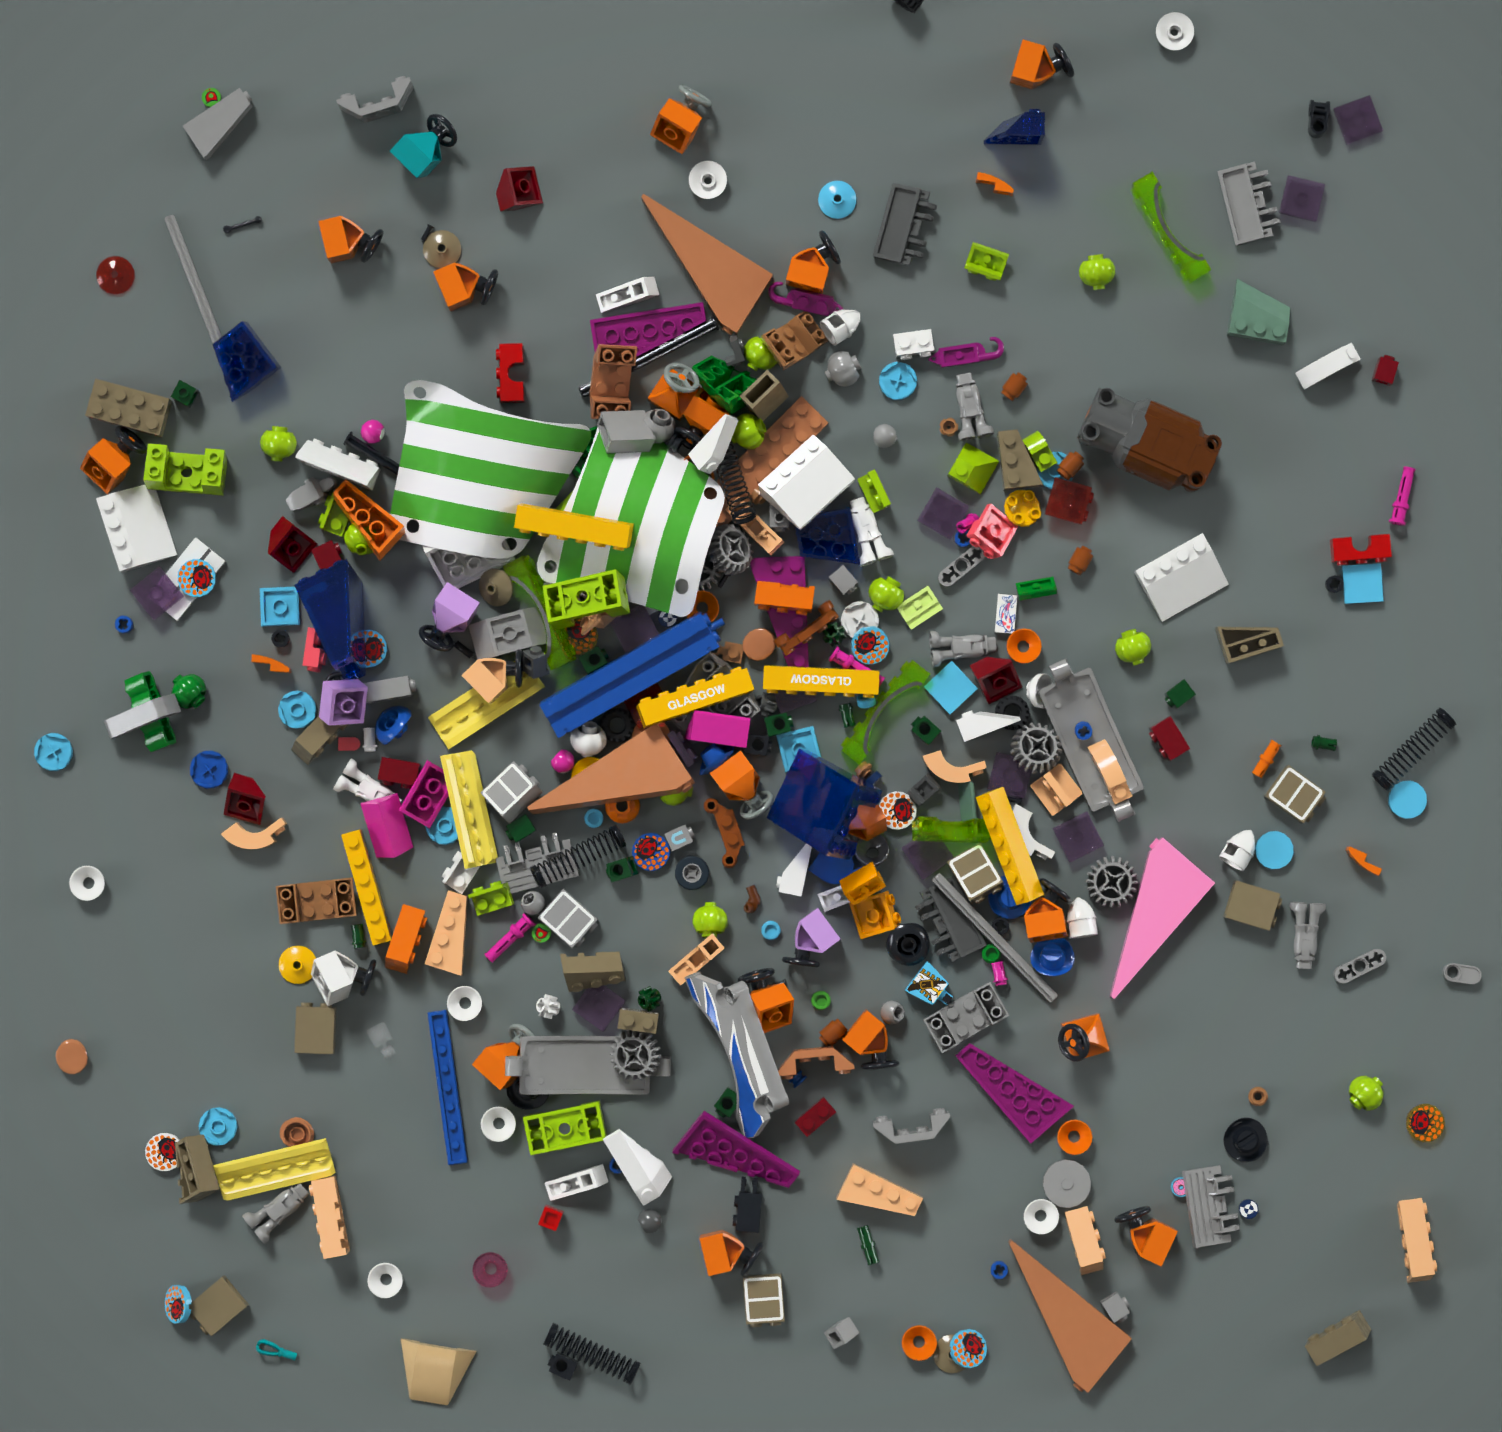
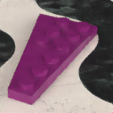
[750,556,809,667]

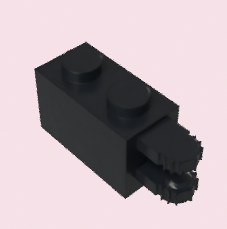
[732,1176,762,1233]

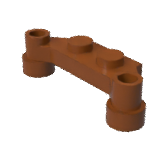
[773,600,839,656]
[704,798,745,868]

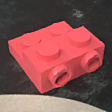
[966,504,1018,559]
[303,627,327,673]

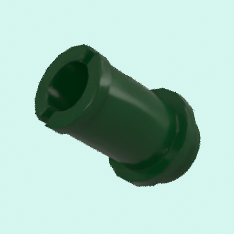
[838,703,856,728]
[1311,735,1337,751]
[351,924,367,949]

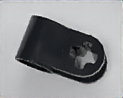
[1308,100,1330,138]

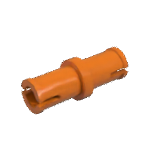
[1252,740,1282,778]

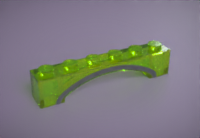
[1131,171,1211,283]
[503,555,577,670]
[841,660,930,765]

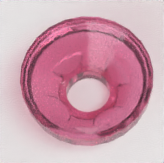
[472,1252,508,1288]

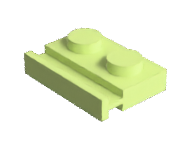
[897,586,943,630]

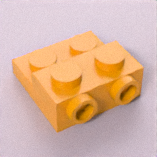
[849,891,901,939]

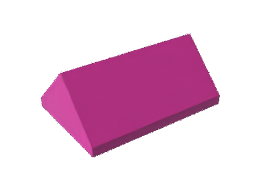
[684,710,750,748]
[399,760,449,828]
[361,793,413,858]

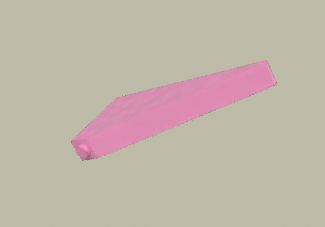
[1110,837,1215,999]

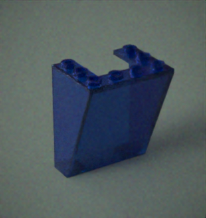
[294,559,366,680]
[766,749,883,860]

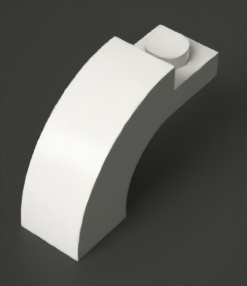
[1295,343,1360,390]
[1012,804,1055,860]

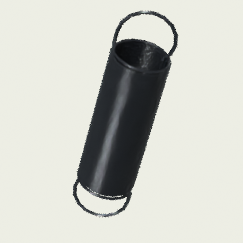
[454,641,476,659]

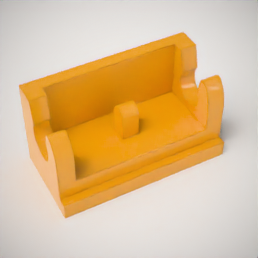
[839,862,886,906]

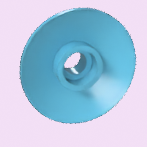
[818,181,856,219]

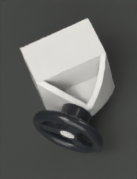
[311,951,376,1006]

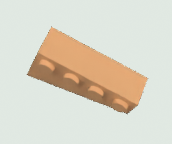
[425,890,468,976]
[836,1163,923,1216]
[309,1175,350,1259]
[1397,1198,1437,1283]

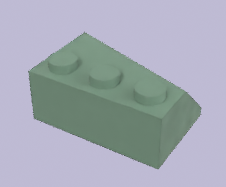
[1227,279,1290,345]

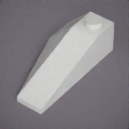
[603,1129,672,1206]

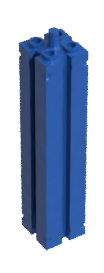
[539,611,725,738]

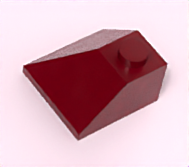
[496,166,543,212]
[268,516,318,573]
[969,657,1023,704]
[223,773,266,825]

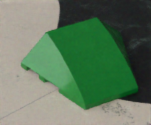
[692,355,757,414]

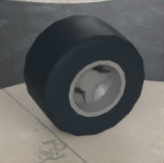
[675,856,709,890]

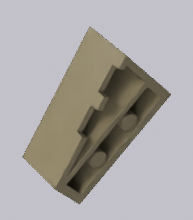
[560,952,626,992]

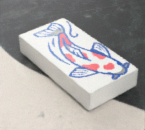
[995,594,1017,634]

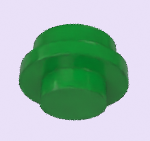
[982,944,1001,963]

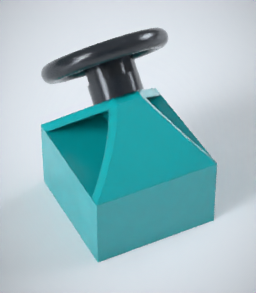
[390,114,457,178]

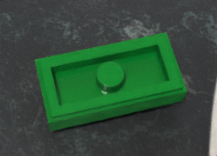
[1016,577,1057,601]

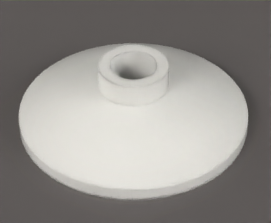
[1156,12,1194,51]
[689,161,727,199]

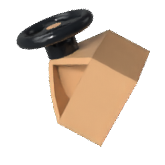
[461,649,523,704]

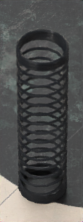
[716,440,757,524]
[1372,708,1457,791]
[530,825,626,889]
[543,1323,640,1385]

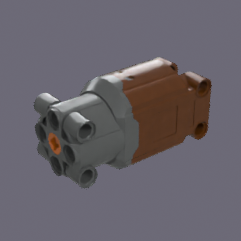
[1077,388,1222,492]

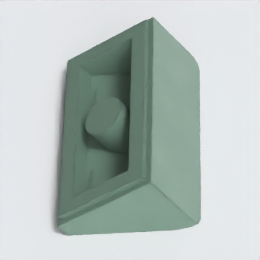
[958,782,977,821]

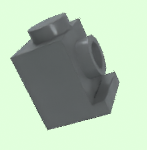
[522,646,549,679]

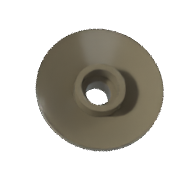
[423,230,461,268]
[479,568,513,606]
[933,1334,965,1373]

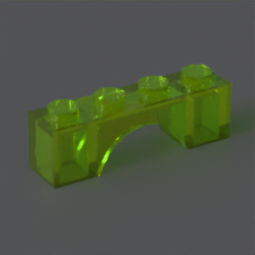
[912,816,991,843]

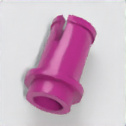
[956,513,979,533]
[991,961,1008,986]

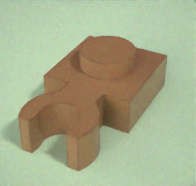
[711,641,743,664]

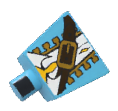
[905,961,953,1006]

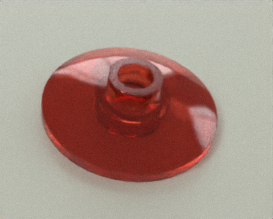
[96,256,135,294]

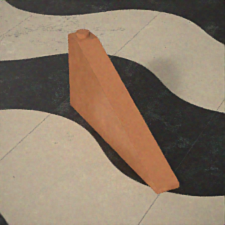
[641,194,773,335]
[527,724,695,814]
[1008,1239,1132,1392]

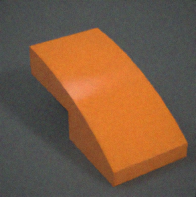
[976,172,1014,196]
[251,654,291,673]
[1346,846,1382,876]

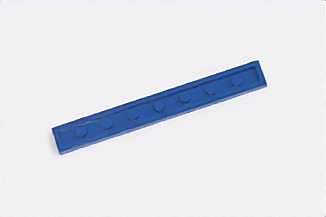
[427,1010,468,1165]

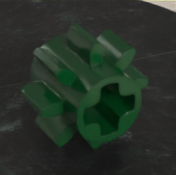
[822,622,846,647]
[637,986,661,1011]

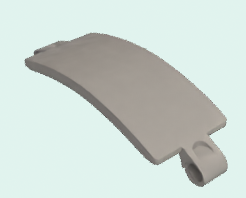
[1039,658,1144,822]
[505,1036,671,1095]

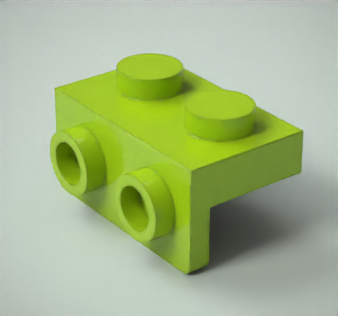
[964,242,1009,281]

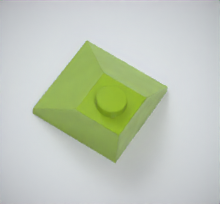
[947,443,999,495]

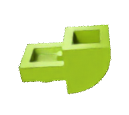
[1022,431,1058,473]

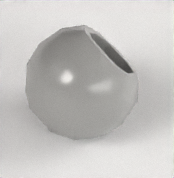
[874,424,897,448]
[521,891,545,915]
[880,1001,905,1025]

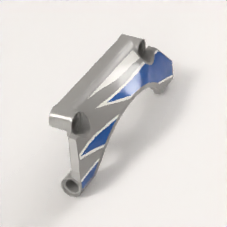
[685,972,789,1139]

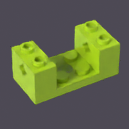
[143,443,228,496]
[542,569,630,630]
[523,1100,607,1155]

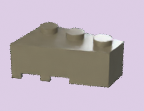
[997,430,1043,491]
[1215,627,1284,664]
[291,716,349,765]
[175,1135,219,1204]
[1305,1310,1371,1366]

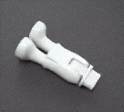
[850,497,894,567]
[333,758,402,803]

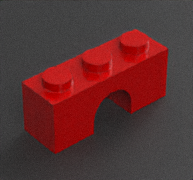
[496,343,524,403]
[1330,534,1392,566]

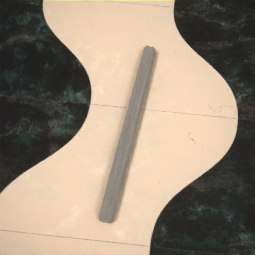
[165,215,235,376]
[932,873,1058,1002]

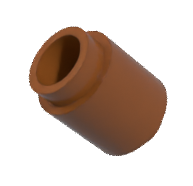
[1001,372,1028,401]
[1057,451,1084,480]
[1068,546,1093,575]
[819,1018,848,1046]

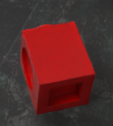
[538,1205,564,1231]

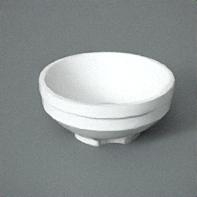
[1026,673,1053,708]
[69,866,105,901]
[447,986,482,1021]
[481,1106,516,1142]
[1024,1199,1059,1234]
[367,1263,403,1298]

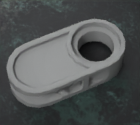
[1443,963,1482,984]

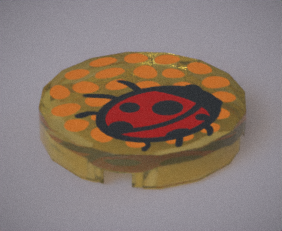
[560,617,598,655]
[1406,1104,1445,1142]

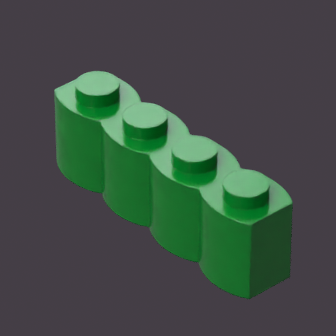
[124,671,176,752]

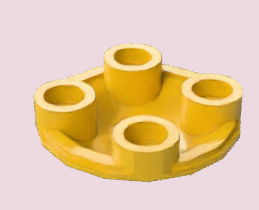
[1004,490,1041,527]

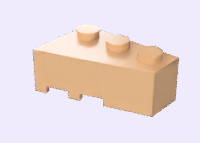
[1065,1206,1106,1275]

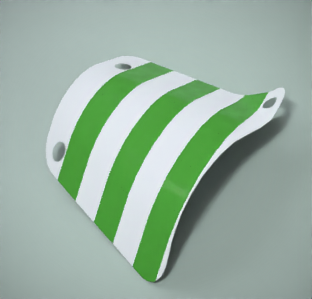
[390,380,592,559]
[537,427,725,617]

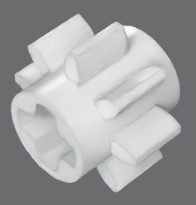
[536,994,560,1019]

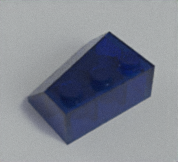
[984,109,1045,145]
[212,321,282,402]
[794,507,860,565]

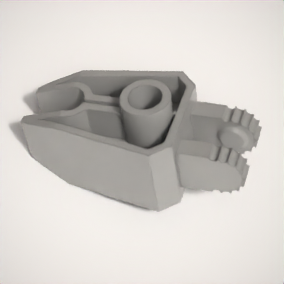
[286,477,338,511]

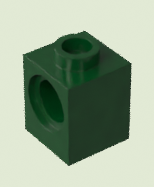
[170,380,199,408]
[578,646,609,674]
[1165,679,1196,709]
[764,712,794,737]
[911,716,941,745]
[505,814,537,842]
[606,856,639,882]
[714,1087,737,1118]

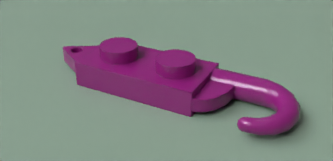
[768,282,843,316]
[928,337,1004,368]

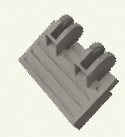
[1217,161,1281,246]
[496,832,579,894]
[1182,1165,1240,1248]

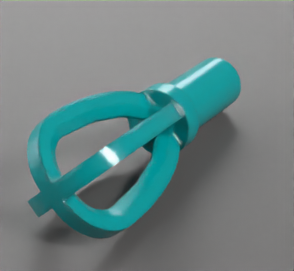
[256,1339,297,1361]

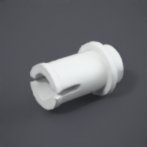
[362,728,378,752]

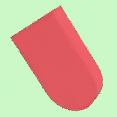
[338,737,361,751]

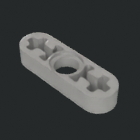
[938,546,985,587]
[1333,949,1386,983]

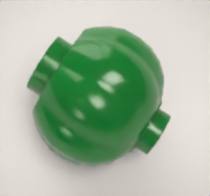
[171,674,206,709]

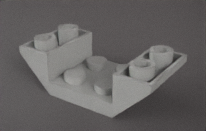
[336,76,414,123]
[468,605,552,660]
[923,982,1009,1053]
[872,1108,950,1144]

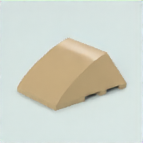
[401,1338,476,1405]

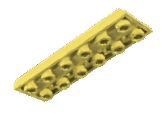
[428,661,545,750]
[440,750,498,869]
[213,1138,336,1201]

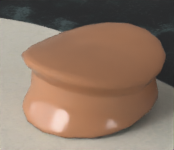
[743,628,776,661]
[55,1039,88,1074]
[280,1117,314,1147]

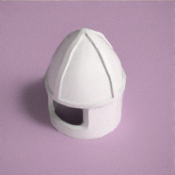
[820,309,860,346]
[1219,830,1255,871]
[1066,897,1098,939]

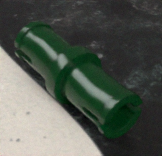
[857,1225,880,1265]

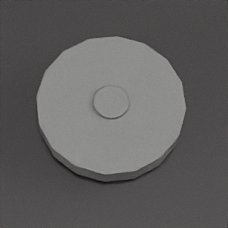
[1043,1159,1091,1208]

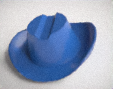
[375,706,411,745]
[699,743,734,775]
[988,875,1032,919]
[1030,938,1075,977]

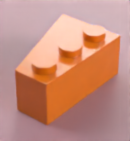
[754,581,815,616]
[385,904,427,974]

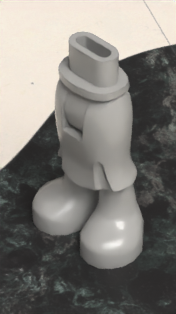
[956,373,994,441]
[929,631,997,667]
[1289,902,1326,969]
[242,1183,310,1244]

